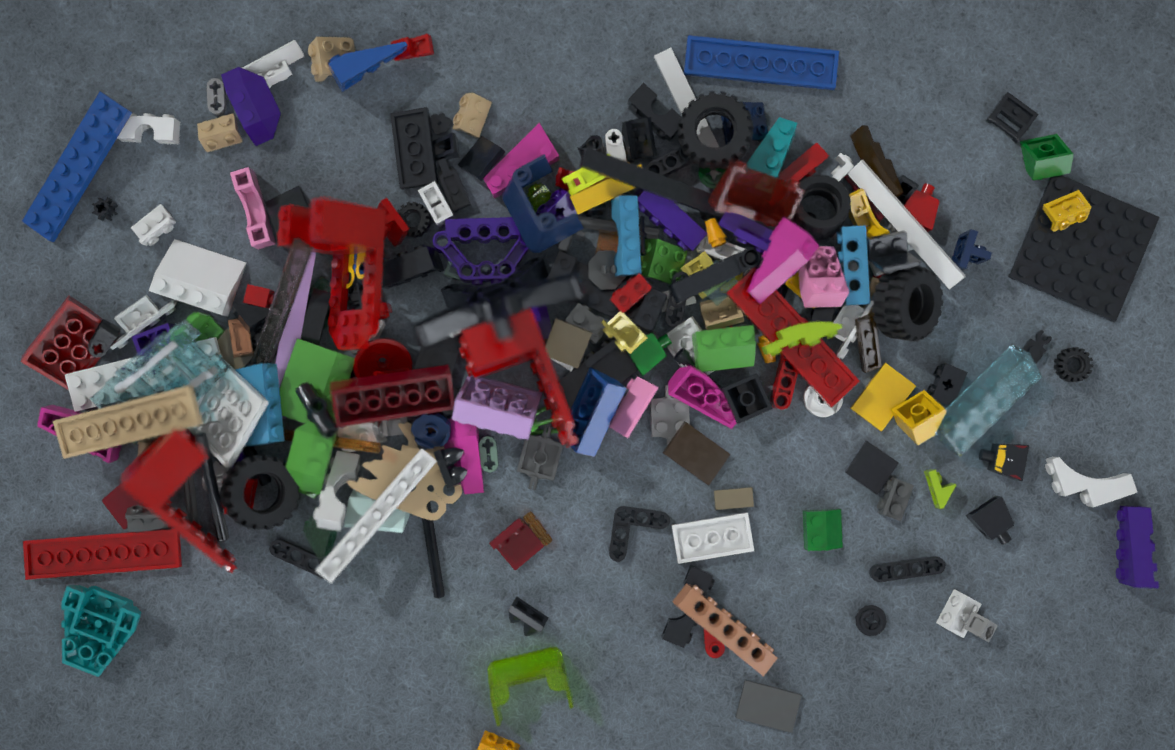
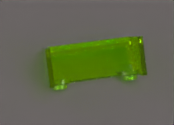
[487,646,574,727]

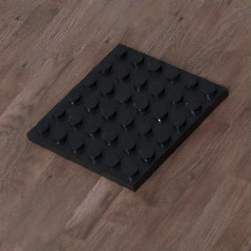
[1008,175,1160,322]

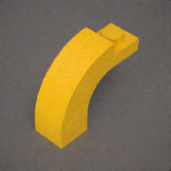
[848,188,890,237]

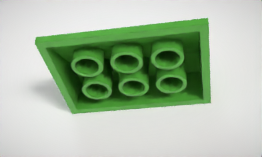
[279,338,354,424]

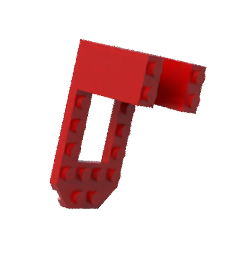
[277,197,386,351]
[458,308,578,448]
[120,428,237,573]

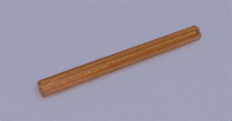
[283,429,381,453]

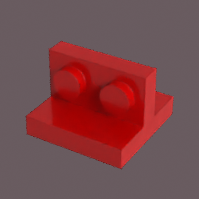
[377,198,409,247]

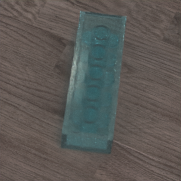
[936,344,1042,457]

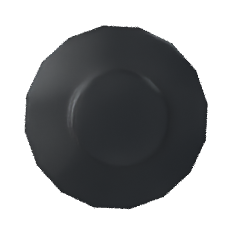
[577,135,606,159]

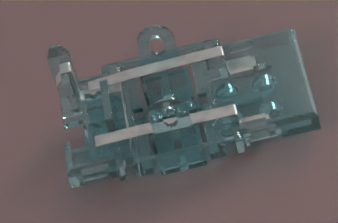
[89,319,231,445]

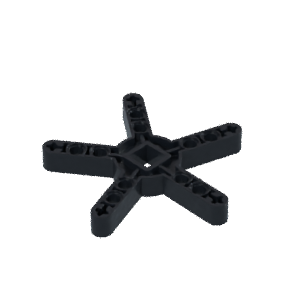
[413,257,585,346]

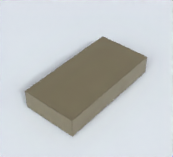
[713,487,754,510]

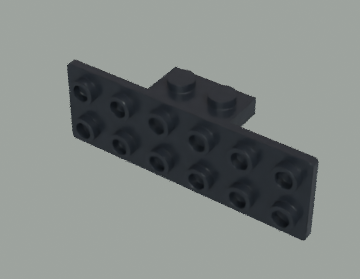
[558,328,667,410]

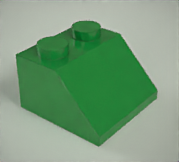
[1020,134,1074,181]
[802,509,843,551]

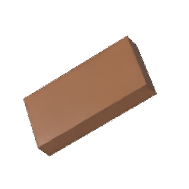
[228,319,253,358]

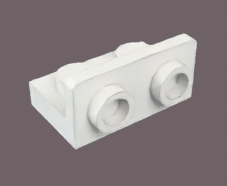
[131,204,176,246]
[936,589,982,638]

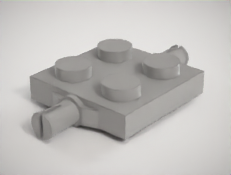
[650,385,690,445]

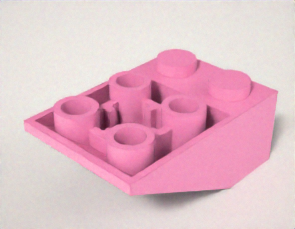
[799,246,849,308]

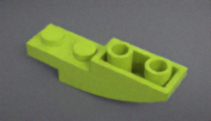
[761,322,843,356]

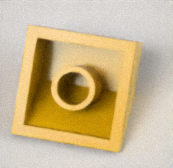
[891,390,946,445]

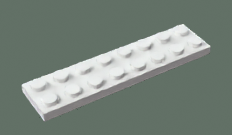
[65,337,222,412]

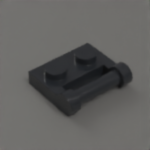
[985,92,1039,143]

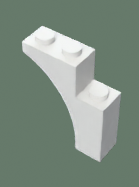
[1045,457,1137,507]

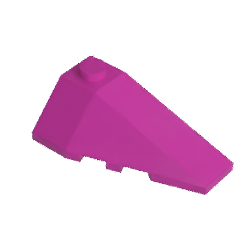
[748,218,819,304]
[668,366,737,429]
[444,419,484,494]

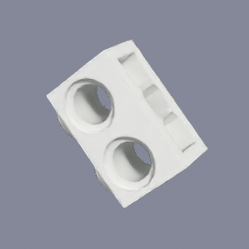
[418,181,456,228]

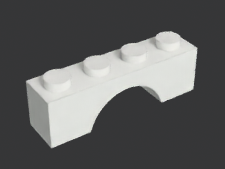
[314,451,361,532]

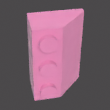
[609,376,658,438]

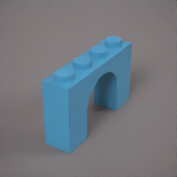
[236,363,284,447]

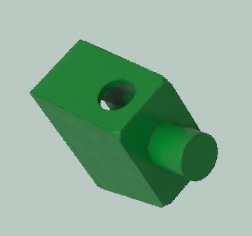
[626,333,672,376]

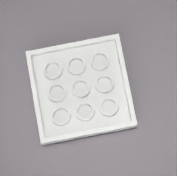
[188,359,269,468]

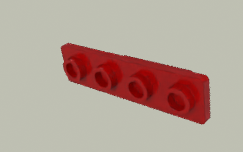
[765,143,829,205]

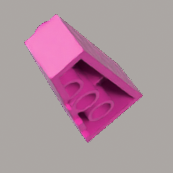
[484,123,560,199]
[37,405,122,463]

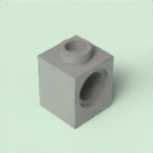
[964,611,998,642]

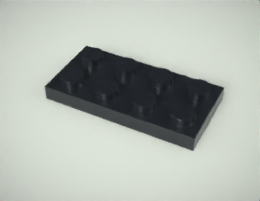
[390,107,438,190]

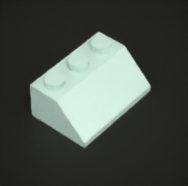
[344,489,410,533]

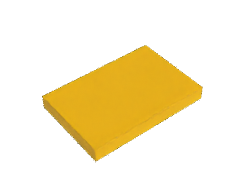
[850,363,916,432]

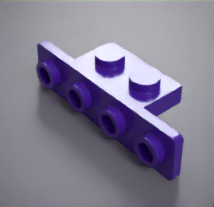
[719,208,773,253]

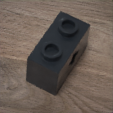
[926,363,968,408]

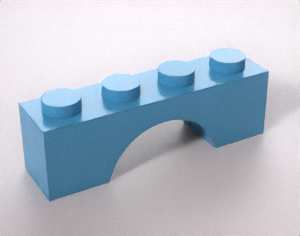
[611,196,641,277]

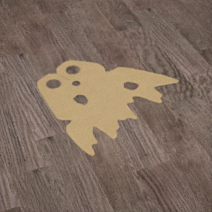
[347,422,462,520]

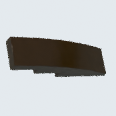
[850,125,903,197]

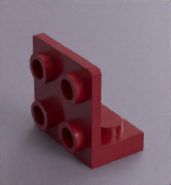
[489,517,544,570]

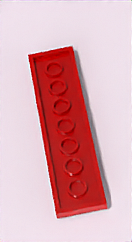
[725,267,860,408]
[23,529,182,580]

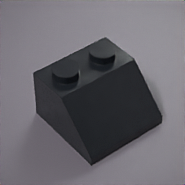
[722,373,773,424]

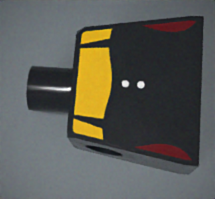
[979,443,1029,481]

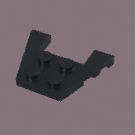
[414,337,461,402]

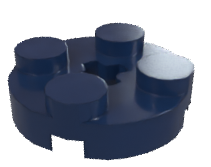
[411,412,451,449]

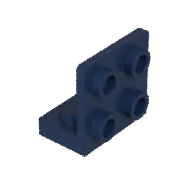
[721,102,768,145]

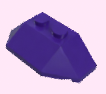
[221,67,281,146]

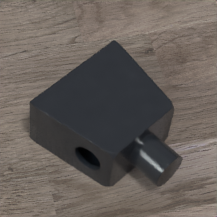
[966,496,1014,545]

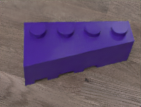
[633,189,707,251]
[1116,506,1159,589]

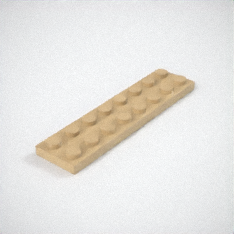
[53,385,203,459]

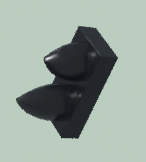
[433,448,468,489]
[508,597,549,636]

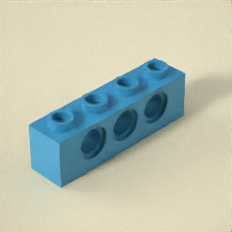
[837,225,870,306]

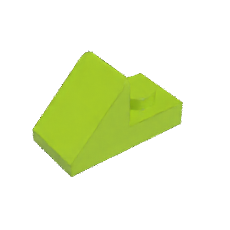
[924,469,956,509]

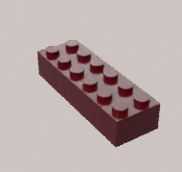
[330,365,455,427]

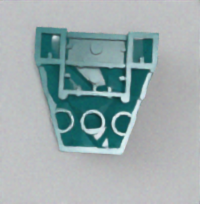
[61,585,141,677]

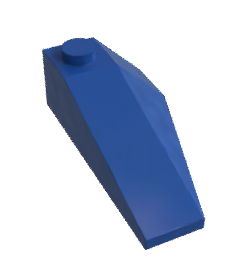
[328,42,407,92]

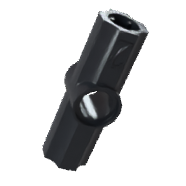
[295,382,339,439]

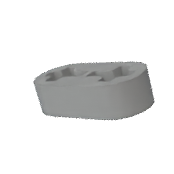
[207,78,227,116]

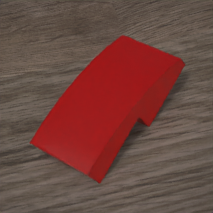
[391,34,434,61]

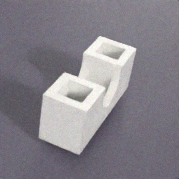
[117,113,180,144]

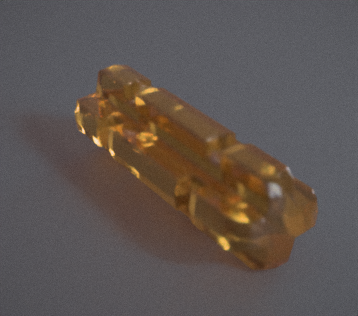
[523,511,552,546]

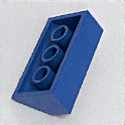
[570,367,626,457]

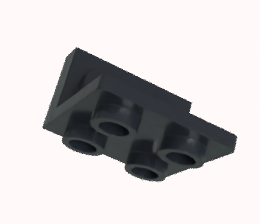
[867,231,920,273]

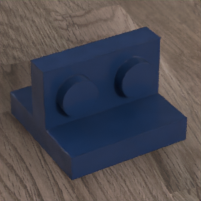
[952,229,992,271]

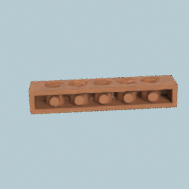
[672,583,778,677]

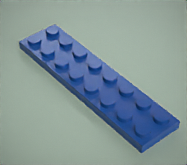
[684,35,839,90]
[22,91,132,242]

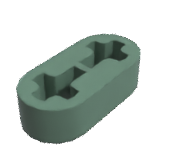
[479,436,499,473]

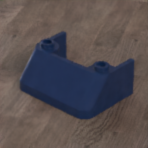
[502,154,584,253]

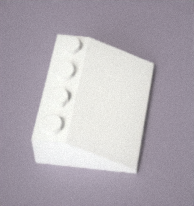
[149,239,247,317]

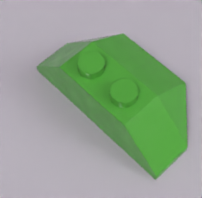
[286,417,339,495]

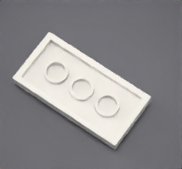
[671,512,754,564]

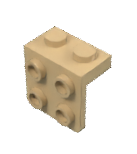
[308,37,355,82]

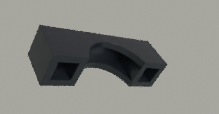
[661,565,715,648]

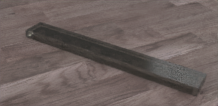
[250,238,313,366]

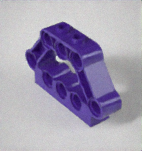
[432,217,529,286]

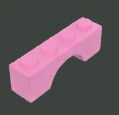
[230,167,276,249]

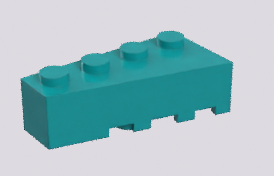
[734,117,798,200]

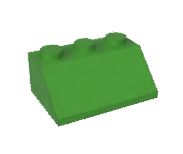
[692,325,756,372]

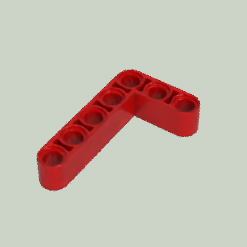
[770,317,808,409]

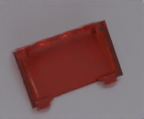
[708,160,805,227]

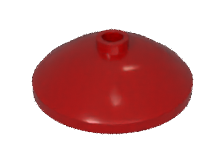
[353,338,412,378]

